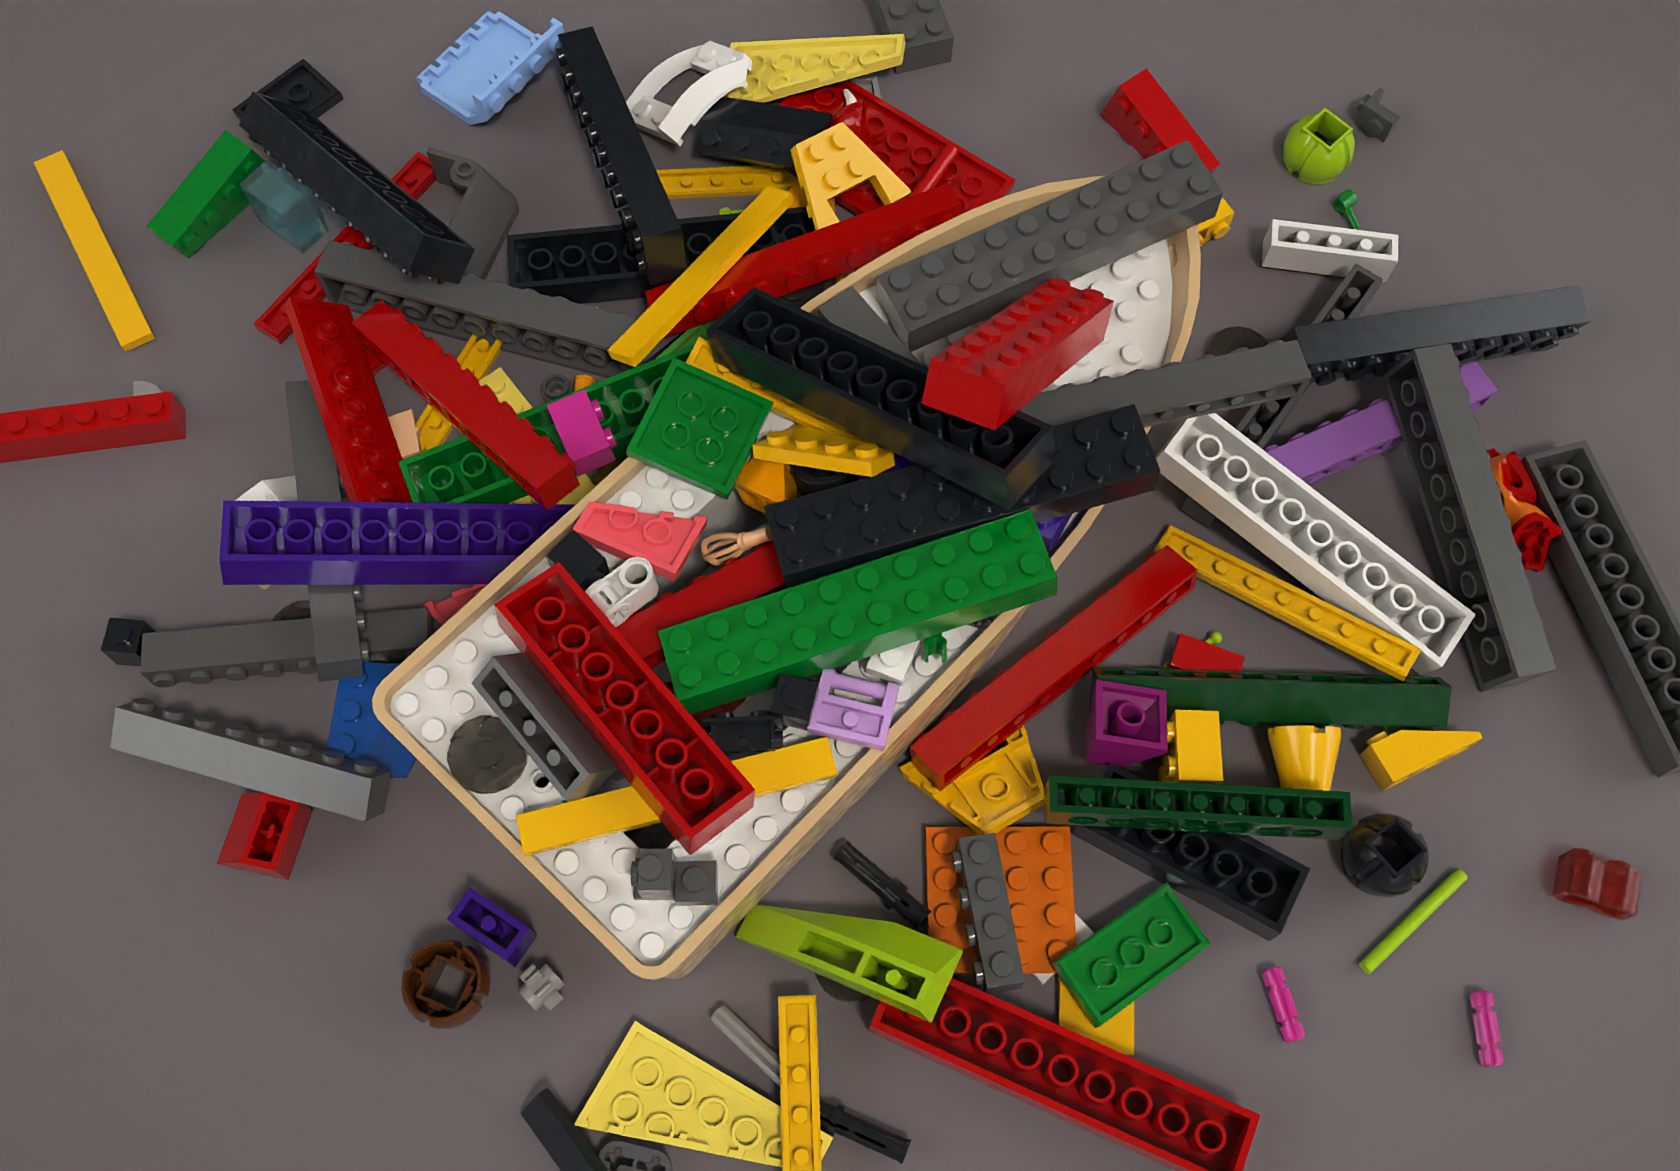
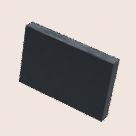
[232,59,343,121]

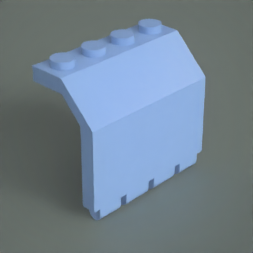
[416,11,564,125]

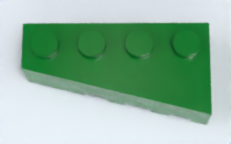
[146,130,281,259]

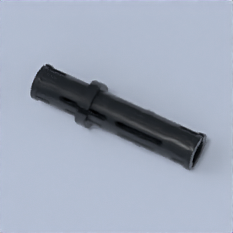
[833,841,932,930]
[820,1100,911,1164]

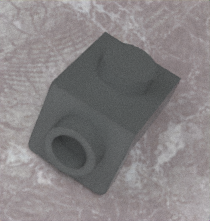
[1354,87,1400,143]

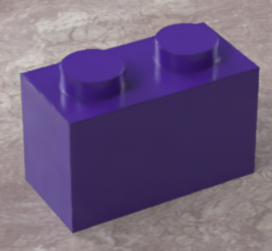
[447,888,537,967]

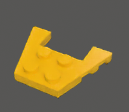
[790,122,911,230]
[899,725,1044,835]

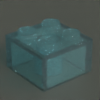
[239,160,330,254]

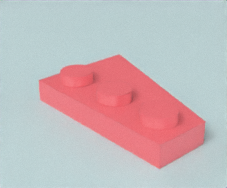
[572,501,708,582]

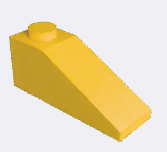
[1360,730,1483,792]

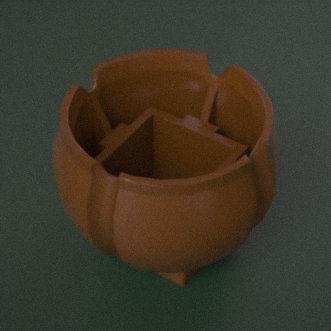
[401,940,491,1029]

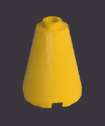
[1268,725,1342,791]

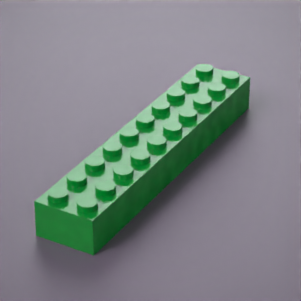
[399,338,709,504]
[658,509,1057,715]

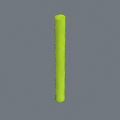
[1359,868,1468,975]

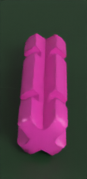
[1262,967,1305,1043]
[1470,990,1504,1067]

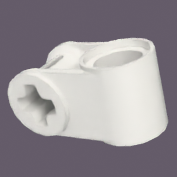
[585,557,659,627]

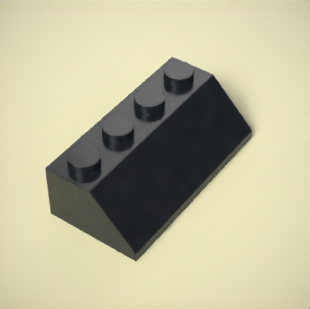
[695,97,833,172]

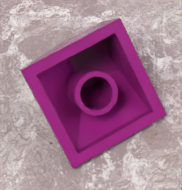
[1085,680,1168,768]

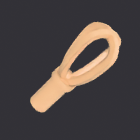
[701,526,772,566]

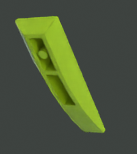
[735,904,963,1023]

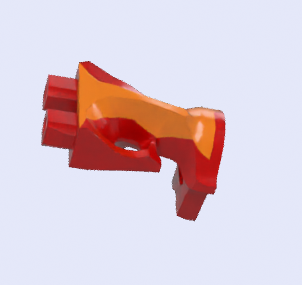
[1487,448,1562,573]

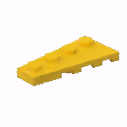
[752,424,895,477]

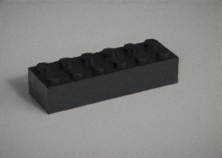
[1072,763,1310,941]

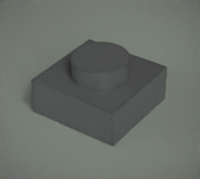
[675,860,718,906]

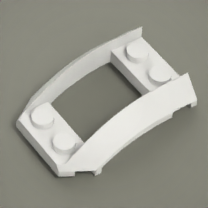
[626,41,752,146]

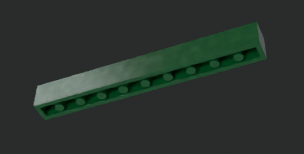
[1090,666,1452,731]

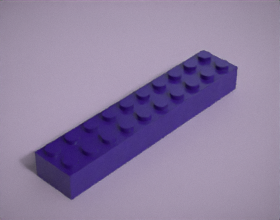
[219,501,575,585]

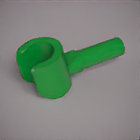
[1333,189,1361,230]
[924,633,947,663]

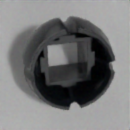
[1341,814,1429,897]

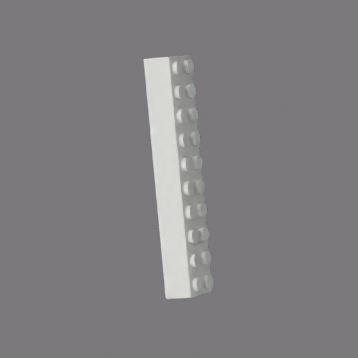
[1155,413,1476,676]

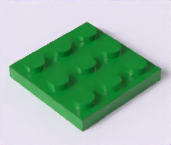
[626,357,773,500]

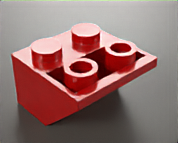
[217,792,312,880]

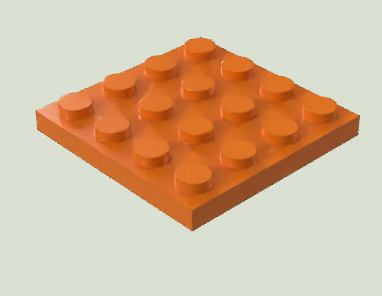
[925,826,1077,975]

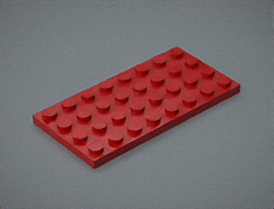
[780,79,1015,215]

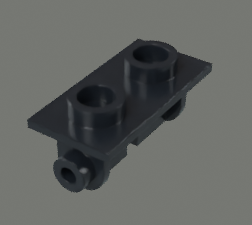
[702,710,783,754]

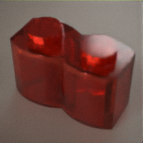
[1552,848,1642,920]

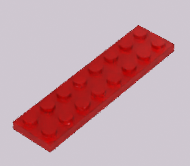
[284,297,413,503]

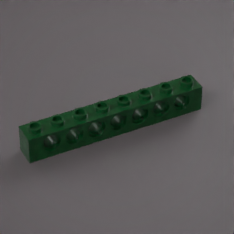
[1044,775,1353,840]

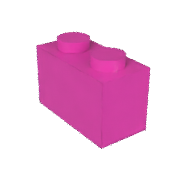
[546,389,617,476]

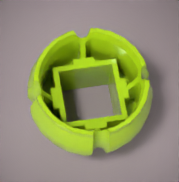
[1283,108,1355,185]

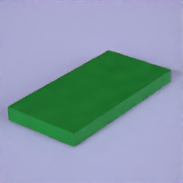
[1052,882,1211,1028]

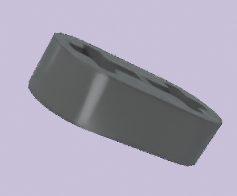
[599,1141,673,1171]

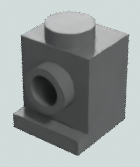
[631,849,676,900]

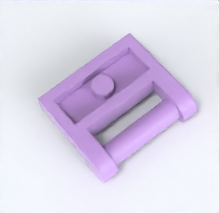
[807,668,900,751]

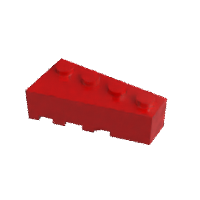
[1100,68,1220,174]

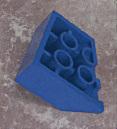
[326,662,417,779]

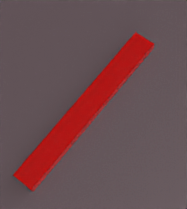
[254,152,436,345]

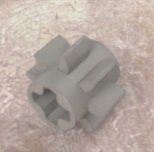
[518,964,565,1011]

